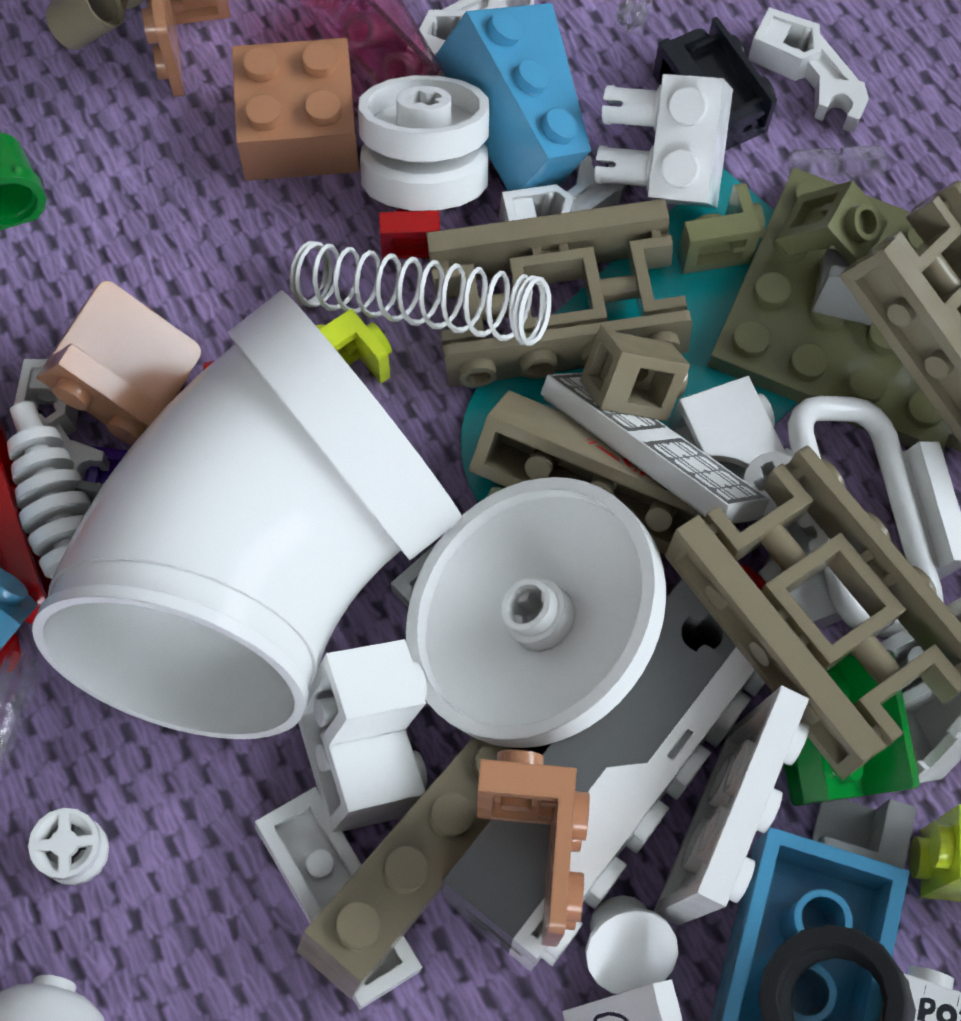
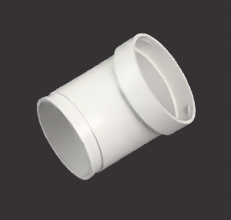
[32,290,462,739]

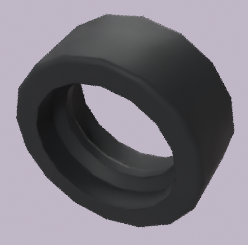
[758,924,916,1021]

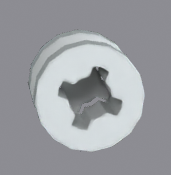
[28,808,110,886]

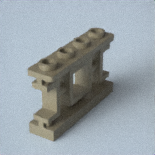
[839,180,961,443]
[426,199,692,388]
[664,445,961,780]

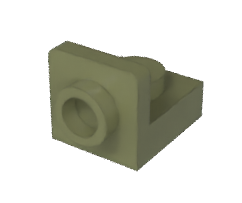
[775,180,887,265]
[677,183,765,274]

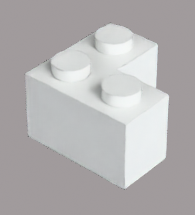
[298,639,427,833]

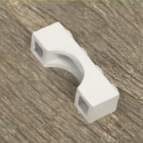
[669,376,843,629]

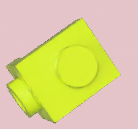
[316,308,392,384]

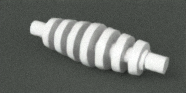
[7,401,92,579]

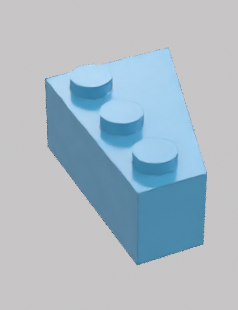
[434,3,591,191]

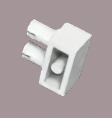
[595,74,733,208]

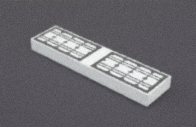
[541,373,770,524]

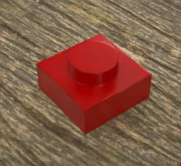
[379,208,440,260]

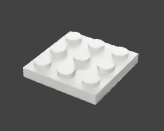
[654,686,809,926]

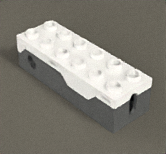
[442,563,766,971]

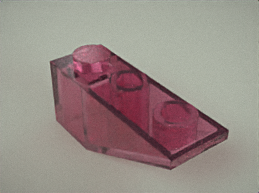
[299,0,442,84]

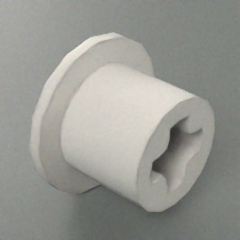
[585,895,679,994]

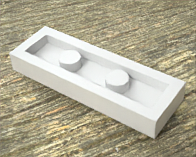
[255,787,422,1010]

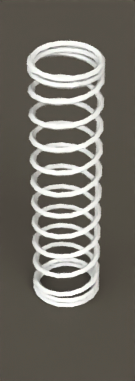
[289,241,551,346]

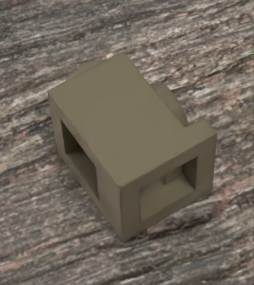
[580,325,690,421]

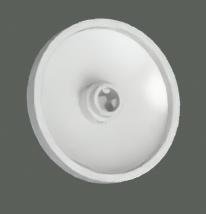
[406,477,666,748]

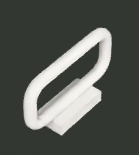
[788,396,961,638]

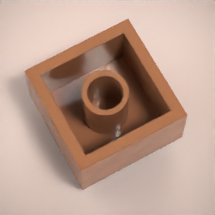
[232,38,359,181]

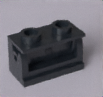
[653,17,777,151]

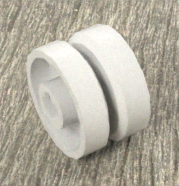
[358,75,489,211]

